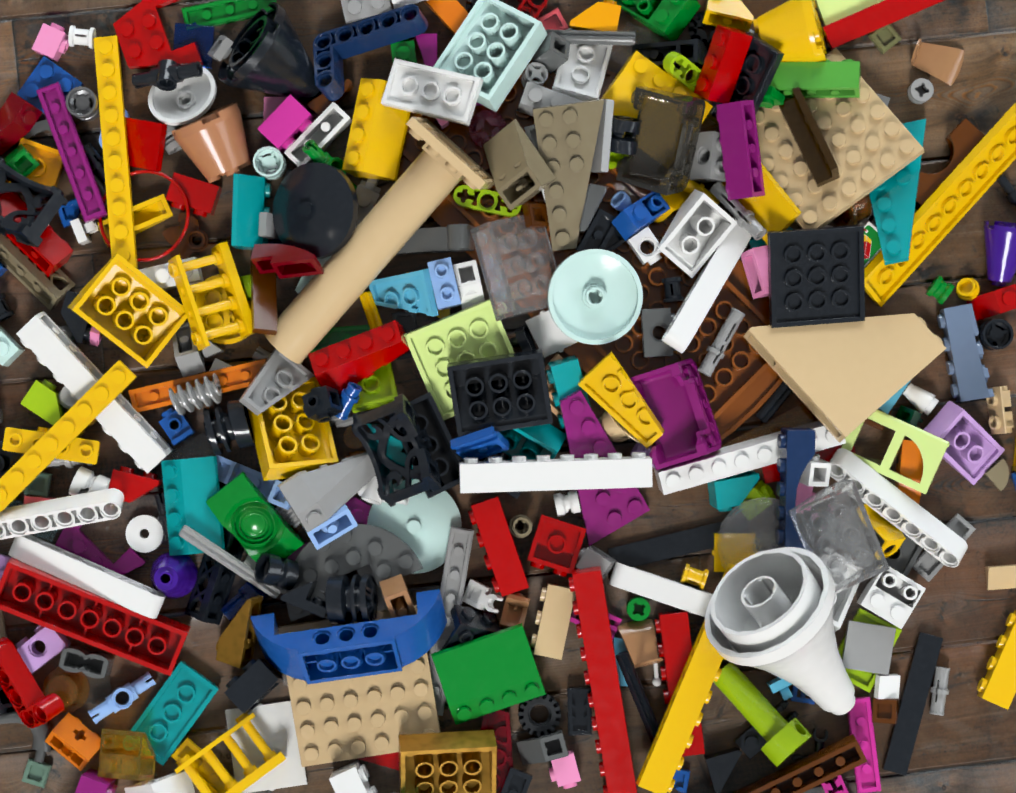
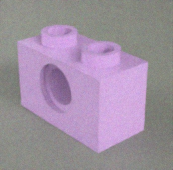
[15,625,71,674]

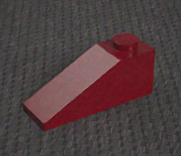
[0,92,42,156]

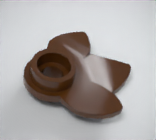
[162,213,209,260]

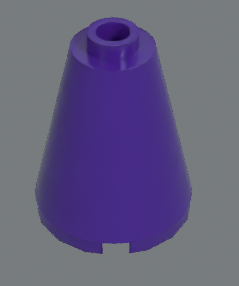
[984,221,1016,286]
[150,552,198,599]

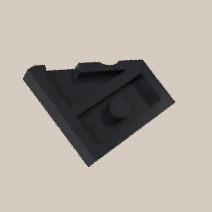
[575,208,635,252]

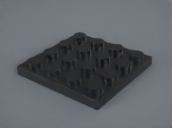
[767,225,865,328]

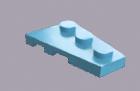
[369,269,439,317]

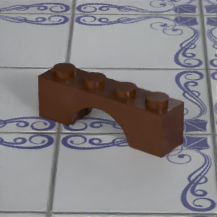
[915,118,985,208]

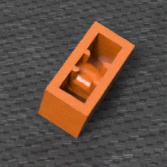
[45,712,105,771]

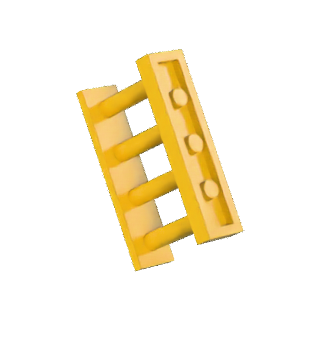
[168,242,254,351]
[175,712,286,793]

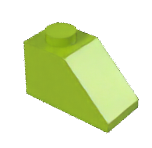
[20,379,64,425]

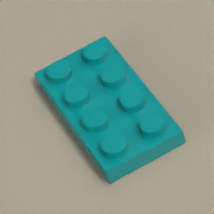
[125,661,220,766]

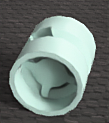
[253,146,287,180]

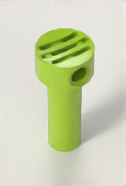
[713,662,812,767]

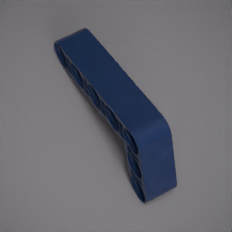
[313,4,429,101]

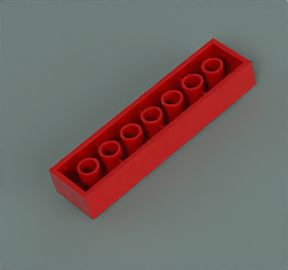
[0,558,191,676]

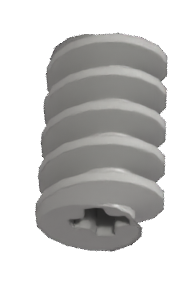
[169,373,222,415]

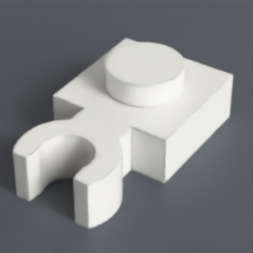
[462,579,503,613]

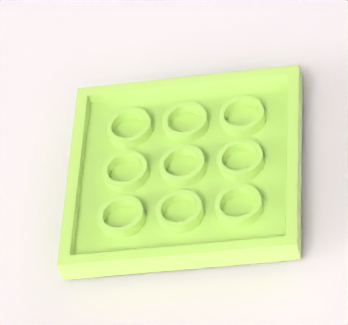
[404,298,515,420]

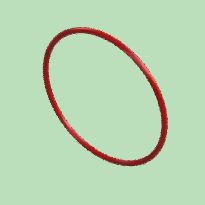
[99,170,190,262]

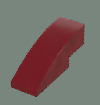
[251,243,324,279]

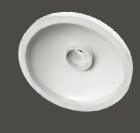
[148,67,217,126]

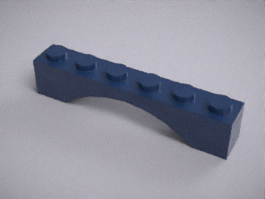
[776,428,816,553]

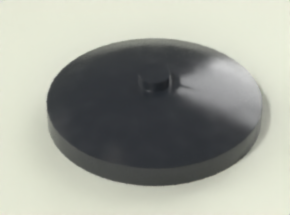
[272,162,358,259]

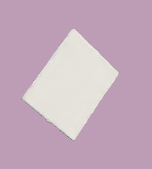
[225,700,308,793]

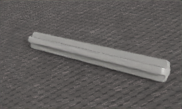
[178,525,282,599]

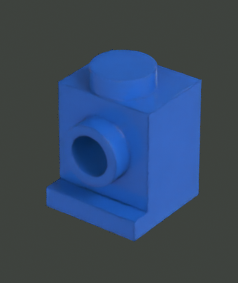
[159,407,196,445]

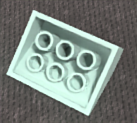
[434,0,547,112]

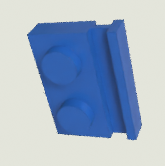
[450,426,510,460]

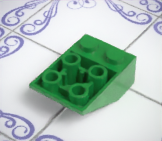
[613,0,701,41]

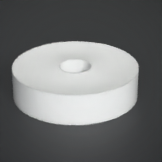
[125,515,164,553]

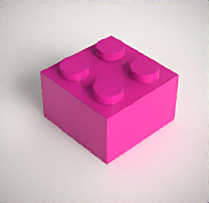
[257,95,315,154]

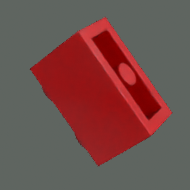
[166,172,222,218]

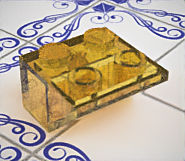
[98,729,156,781]

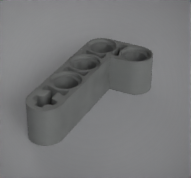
[396,224,475,255]

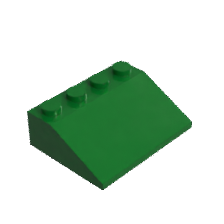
[431,623,546,725]

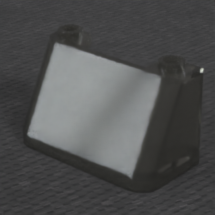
[616,86,705,196]

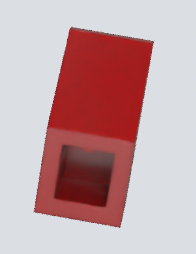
[108,466,163,503]

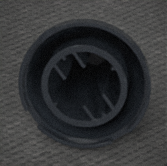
[218,2,322,101]

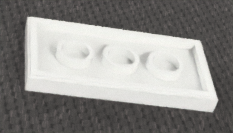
[381,58,483,126]

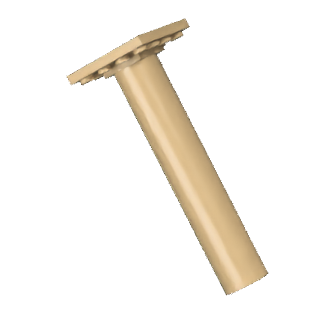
[264,117,494,364]

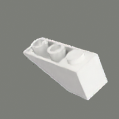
[452,259,485,310]

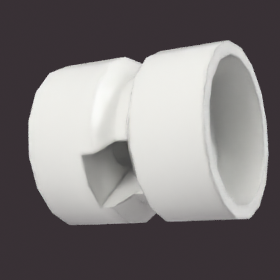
[68,466,111,495]

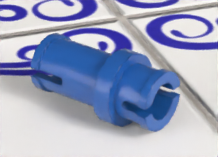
[335,382,362,420]

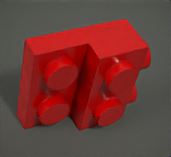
[527,514,587,577]

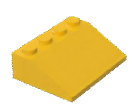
[601,51,713,169]
[68,253,187,368]
[247,377,339,481]

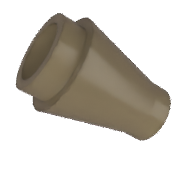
[508,514,532,538]

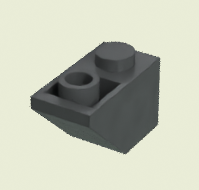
[516,729,569,765]

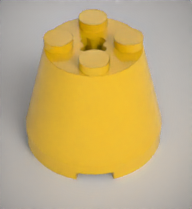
[753,0,827,62]

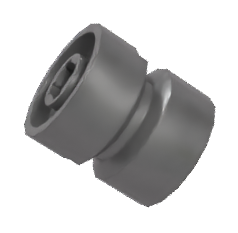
[66,86,100,122]

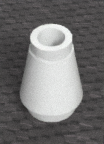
[903,383,939,416]

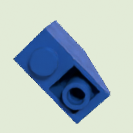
[612,189,670,241]

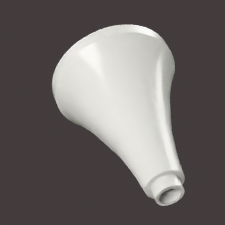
[705,547,856,715]

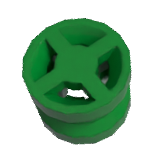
[925,275,955,305]
[626,596,651,621]

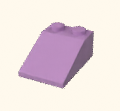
[924,400,1005,485]

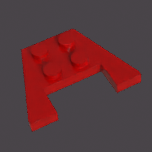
[113,0,203,69]

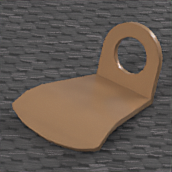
[911,38,964,86]
[617,619,663,668]

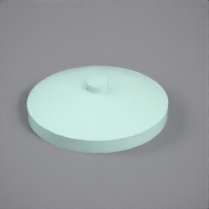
[547,249,643,345]
[367,479,462,574]

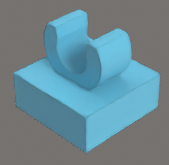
[767,677,793,701]

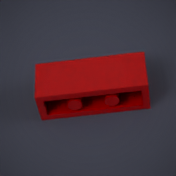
[694,24,753,104]

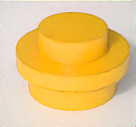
[956,278,980,301]

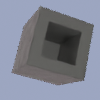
[532,31,570,74]

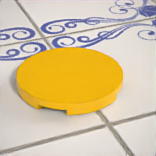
[193,274,252,345]

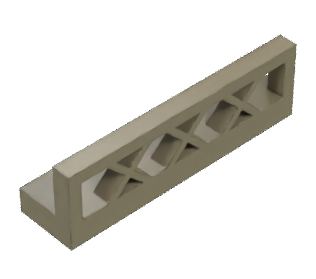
[0,234,76,311]

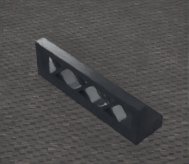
[185,527,244,625]

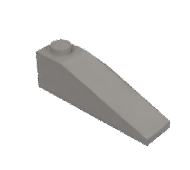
[277,452,376,533]

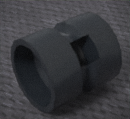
[610,115,642,155]
[976,319,1014,351]
[254,552,299,590]

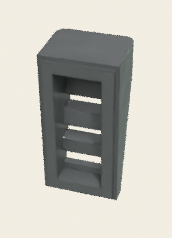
[579,183,608,233]

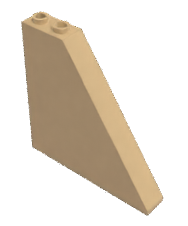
[743,313,946,443]

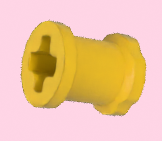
[680,563,709,590]

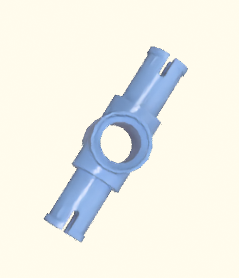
[87,671,156,724]

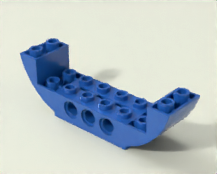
[250,589,447,684]

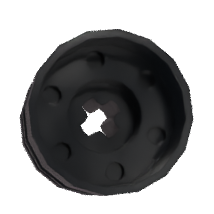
[203,398,255,456]
[325,574,378,626]

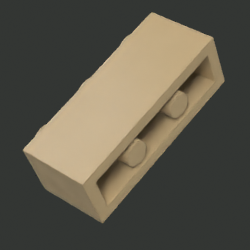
[530,583,575,660]

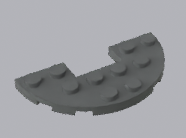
[286,524,423,622]

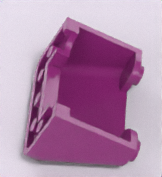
[630,358,722,470]

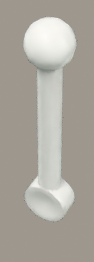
[652,638,662,687]

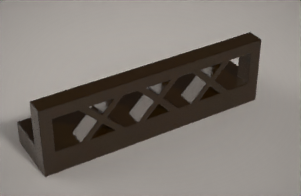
[779,87,840,187]

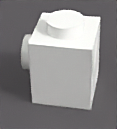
[799,454,832,487]

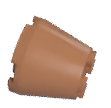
[171,103,251,183]

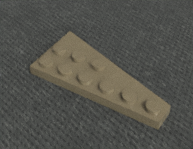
[533,99,604,251]

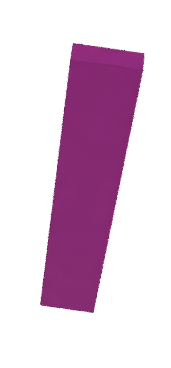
[36,82,108,223]

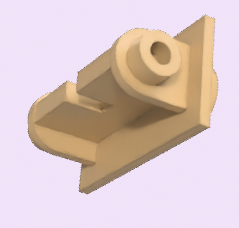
[986,386,1014,435]

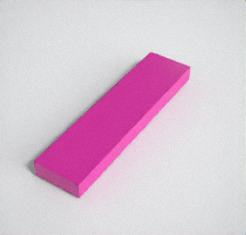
[847,696,881,793]

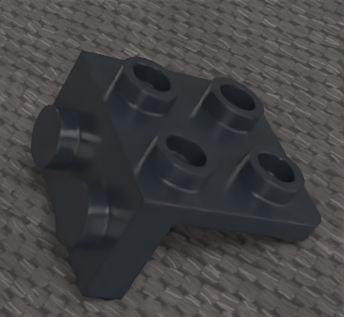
[440,605,500,651]

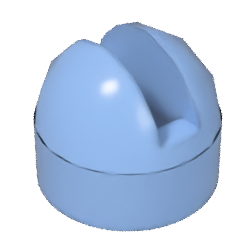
[610,191,632,212]

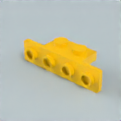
[2,426,100,465]

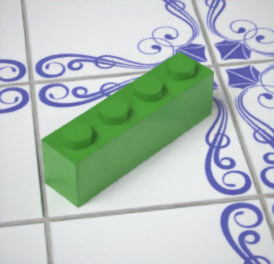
[770,59,861,98]

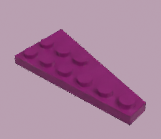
[559,389,650,546]

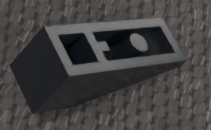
[632,39,709,70]

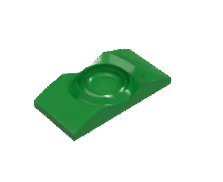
[206,472,304,563]

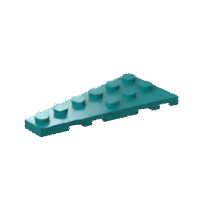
[869,119,926,265]

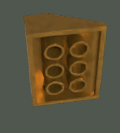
[399,730,497,793]

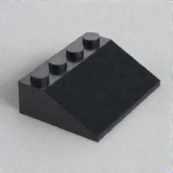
[447,349,553,437]

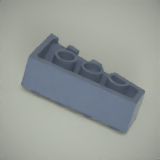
[937,303,994,402]

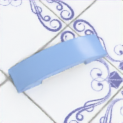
[217,455,290,510]

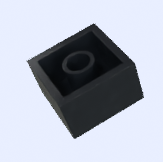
[224,659,283,714]

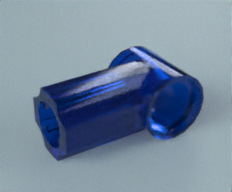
[221,582,268,621]

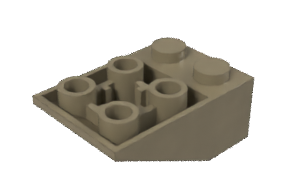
[483,119,556,211]

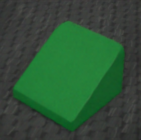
[4,144,40,177]

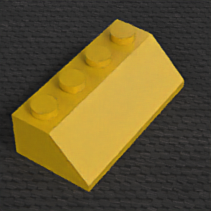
[342,78,411,181]

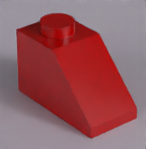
[966,284,1016,321]

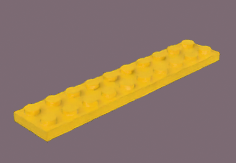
[864,103,1016,307]

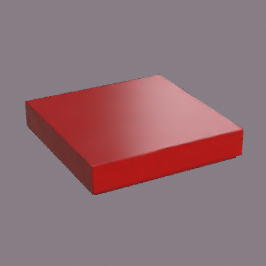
[125,117,167,171]

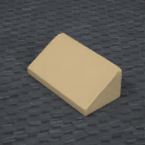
[985,564,1016,590]

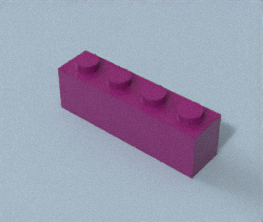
[716,100,765,200]

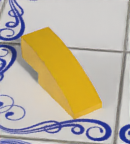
[97,194,173,247]

